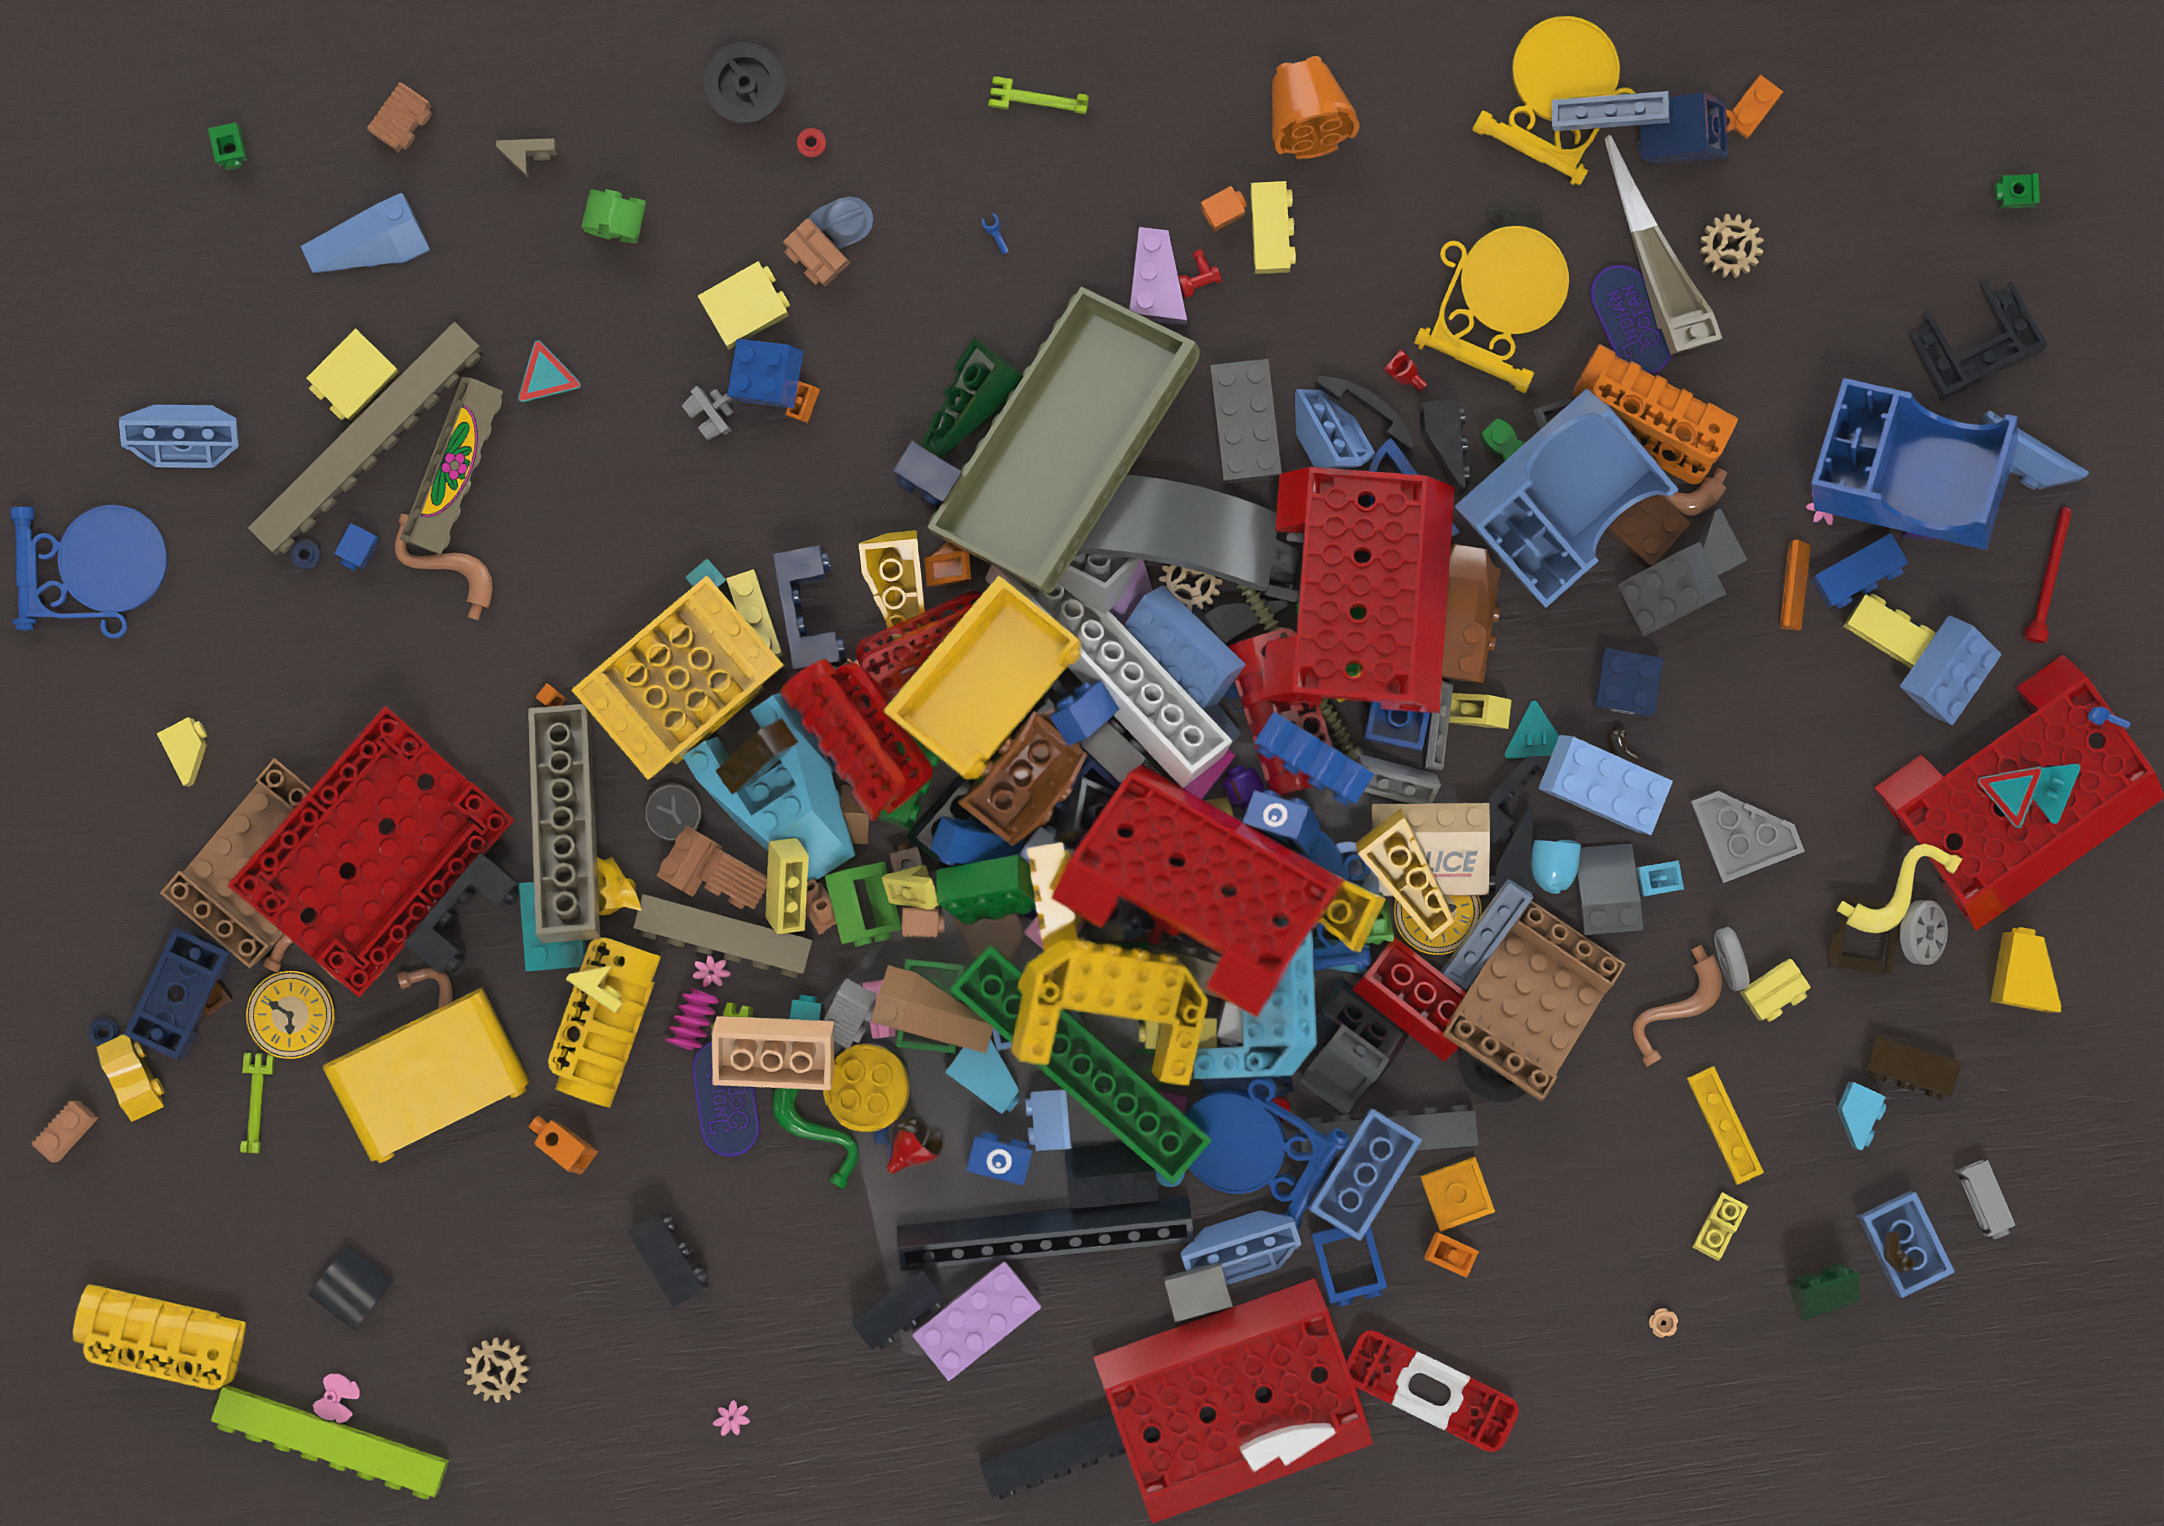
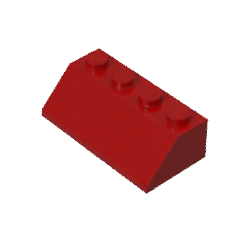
[1352,936,1466,1062]

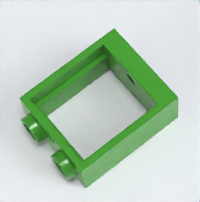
[825,862,902,947]

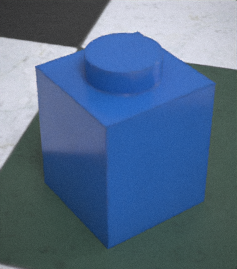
[334,523,381,571]

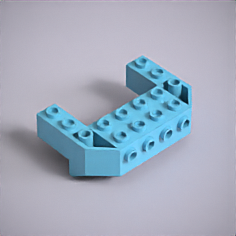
[1194,917,1316,1079]

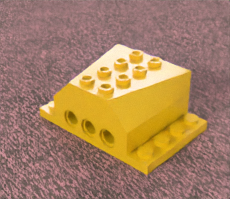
[572,576,784,780]

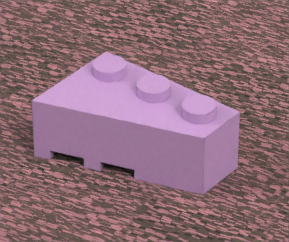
[1130,227,1187,325]

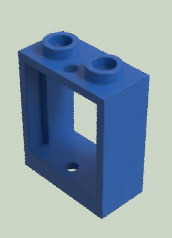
[1311,1226,1387,1307]

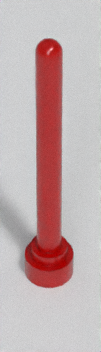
[2024,506,2072,644]

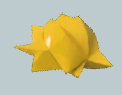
[597,857,642,915]

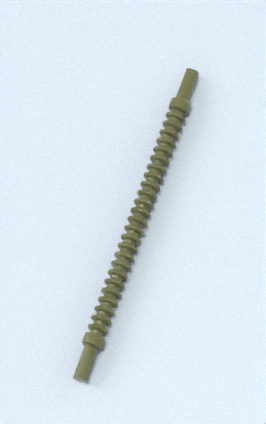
[1237,584,1363,762]

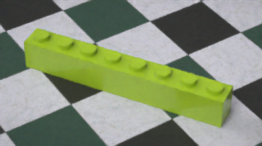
[211,1385,450,1499]

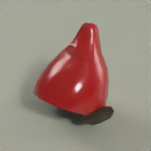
[887,1117,944,1174]

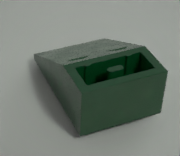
[1788,1263,1860,1320]

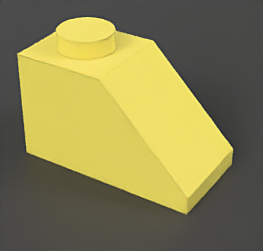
[1449,693,1512,729]
[157,717,207,787]

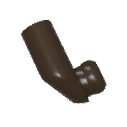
[1607,726,1641,764]
[1884,1231,1914,1273]

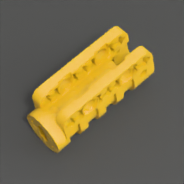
[548,937,661,1108]
[73,1284,246,1390]

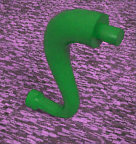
[771,1088,859,1190]

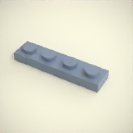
[1552,91,1670,131]
[1441,879,1533,989]

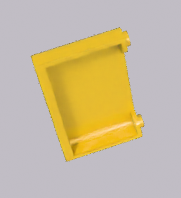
[884,576,1082,780]
[322,987,530,1163]

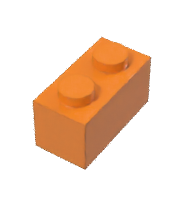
[785,381,820,423]

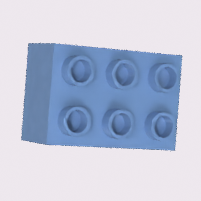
[1454,388,1679,608]

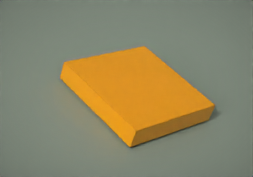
[1420,1156,1495,1232]

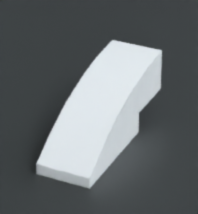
[1239,1424,1335,1472]

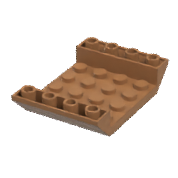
[160,758,344,968]
[1443,901,1626,1101]

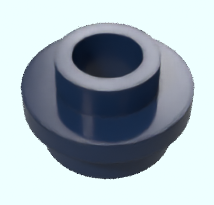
[291,540,321,570]
[89,1018,119,1046]

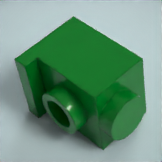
[208,122,248,170]
[1994,174,2040,208]

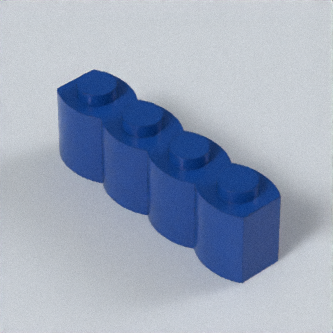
[1254,712,1374,807]

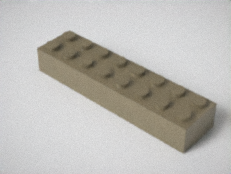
[528,704,600,943]

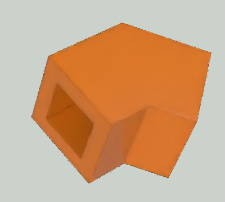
[536,683,567,707]

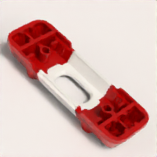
[1346,1330,1519,1452]

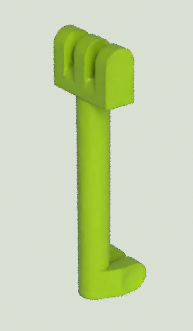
[988,77,1089,114]
[240,1052,275,1154]

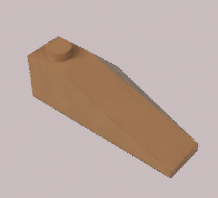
[871,965,993,1053]

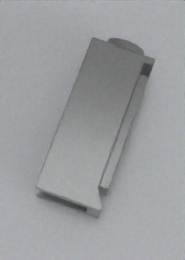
[1955,1159,2016,1239]

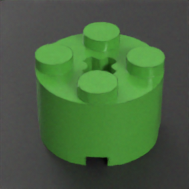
[581,189,646,243]

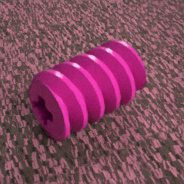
[665,986,719,1051]

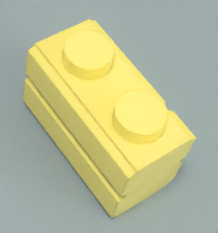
[1739,959,1811,1022]

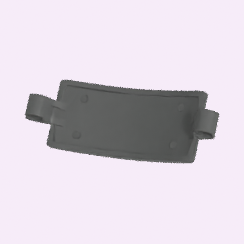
[1077,475,1299,591]

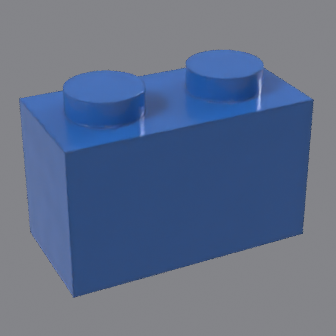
[1050,680,1120,746]

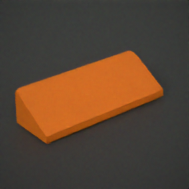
[1779,540,1811,631]

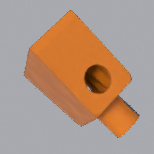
[528,1116,599,1175]

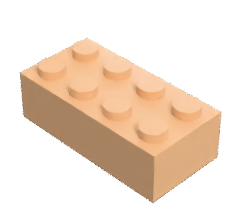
[712,1016,834,1090]

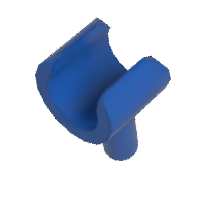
[982,213,1009,254]
[2087,707,2130,729]

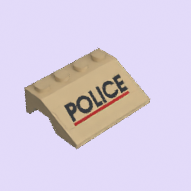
[1370,803,1490,896]

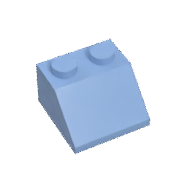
[1025,1089,1071,1151]

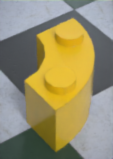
[97,1034,164,1122]

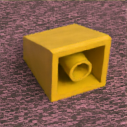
[1990,927,2061,1012]

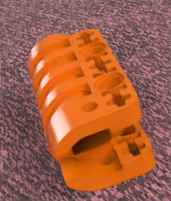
[1571,344,1738,484]

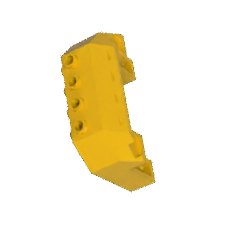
[1011,939,1208,1085]

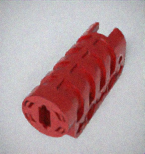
[855,590,983,705]
[1228,628,1333,798]
[780,659,933,822]

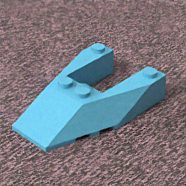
[682,693,855,882]

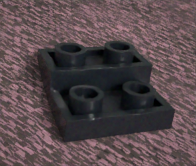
[309,1245,394,1331]

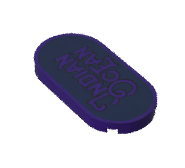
[1590,265,1671,375]
[692,1042,760,1157]

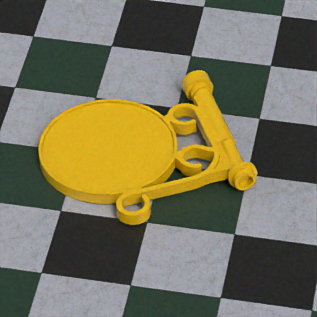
[1472,16,1636,185]
[1414,226,1569,394]

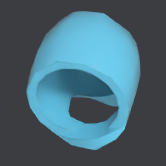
[1531,840,1581,894]

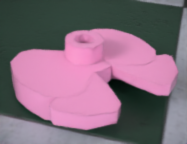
[313,1374,360,1423]

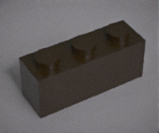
[716,718,798,795]
[1862,1036,1961,1100]

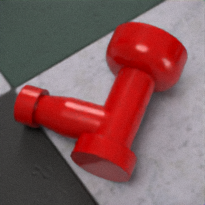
[1178,249,1222,299]

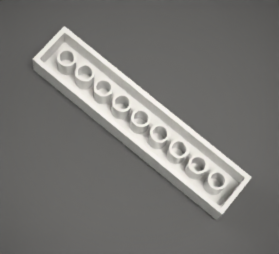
[985,565,1233,788]

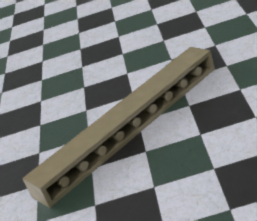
[248,322,483,555]

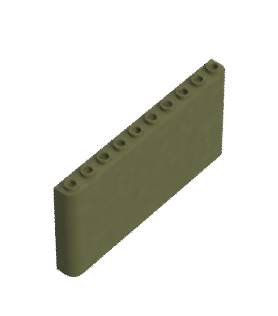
[927,287,1200,593]

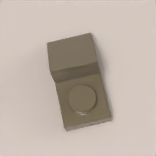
[496,138,558,179]

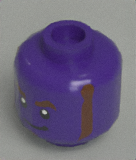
[1222,764,1265,810]

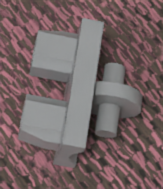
[682,386,734,440]

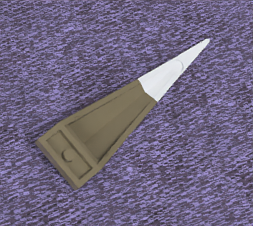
[1605,135,1723,355]

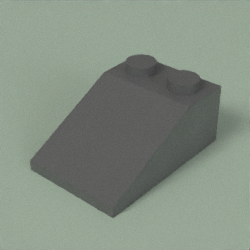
[1576,844,1643,935]

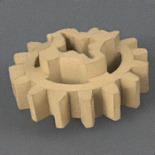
[1699,214,1763,278]
[1159,565,1222,611]
[464,1337,530,1403]

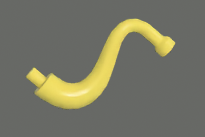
[1836,844,1962,934]

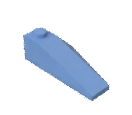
[301,192,431,273]

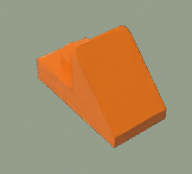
[1424,1232,1479,1278]

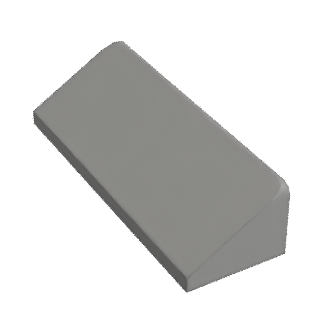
[1423,681,1453,770]
[1356,754,1441,804]

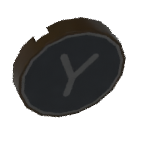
[644,784,702,842]

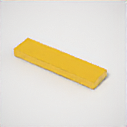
[1686,1066,1764,1185]

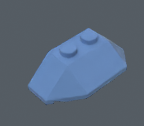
[1295,389,1375,470]
[119,405,239,468]
[1981,410,2089,490]
[1181,1210,1301,1285]

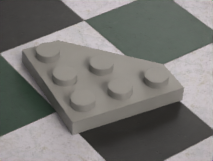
[1690,791,1805,883]

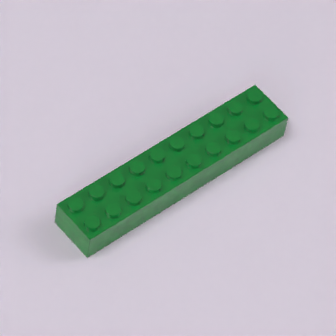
[950,942,1212,1185]

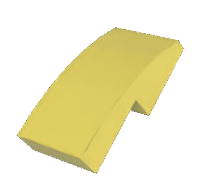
[1692,1192,1748,1261]

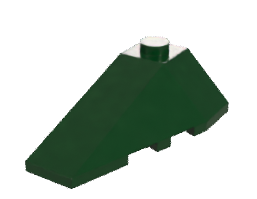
[921,337,1023,458]

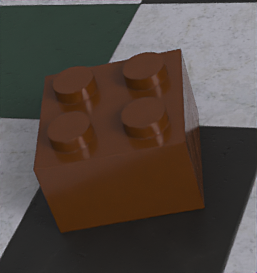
[1605,495,1691,569]

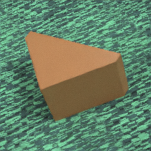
[840,785,869,844]

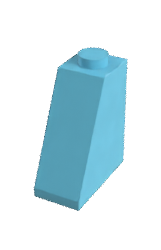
[945,1039,1021,1114]

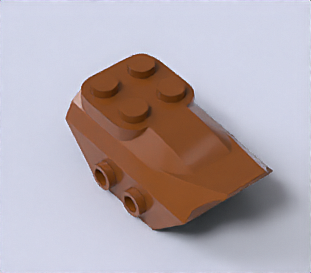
[1442,544,1501,684]
[958,708,1087,846]

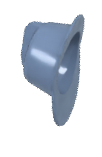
[808,196,873,250]

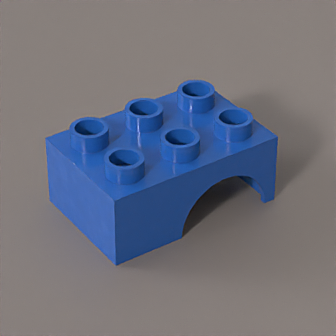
[1811,378,2018,550]

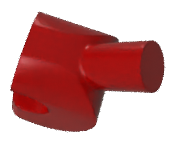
[1384,350,1427,392]

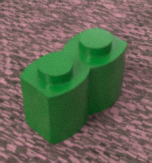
[1479,418,1525,464]

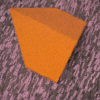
[924,542,972,587]

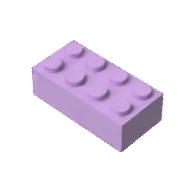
[912,1260,1041,1381]

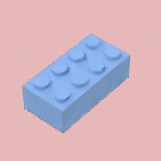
[1538,735,1673,835]

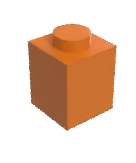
[1200,186,1247,232]

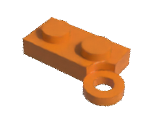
[1726,74,1783,139]

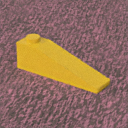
[859,530,925,647]

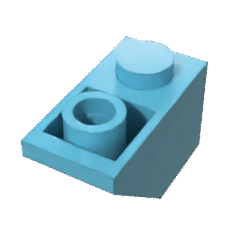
[1837,1082,1887,1150]

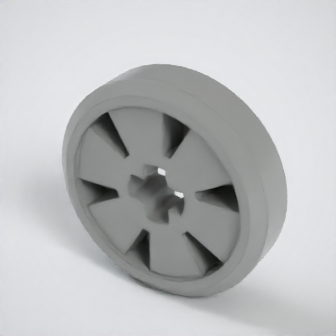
[1900,900,1948,965]
[1714,927,1749,992]

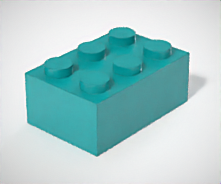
[519,882,587,972]

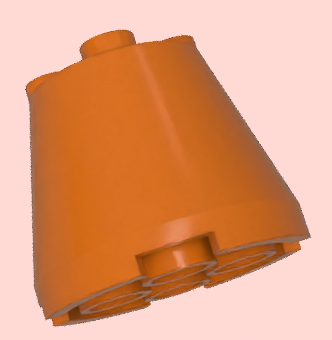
[1272,56,1360,159]

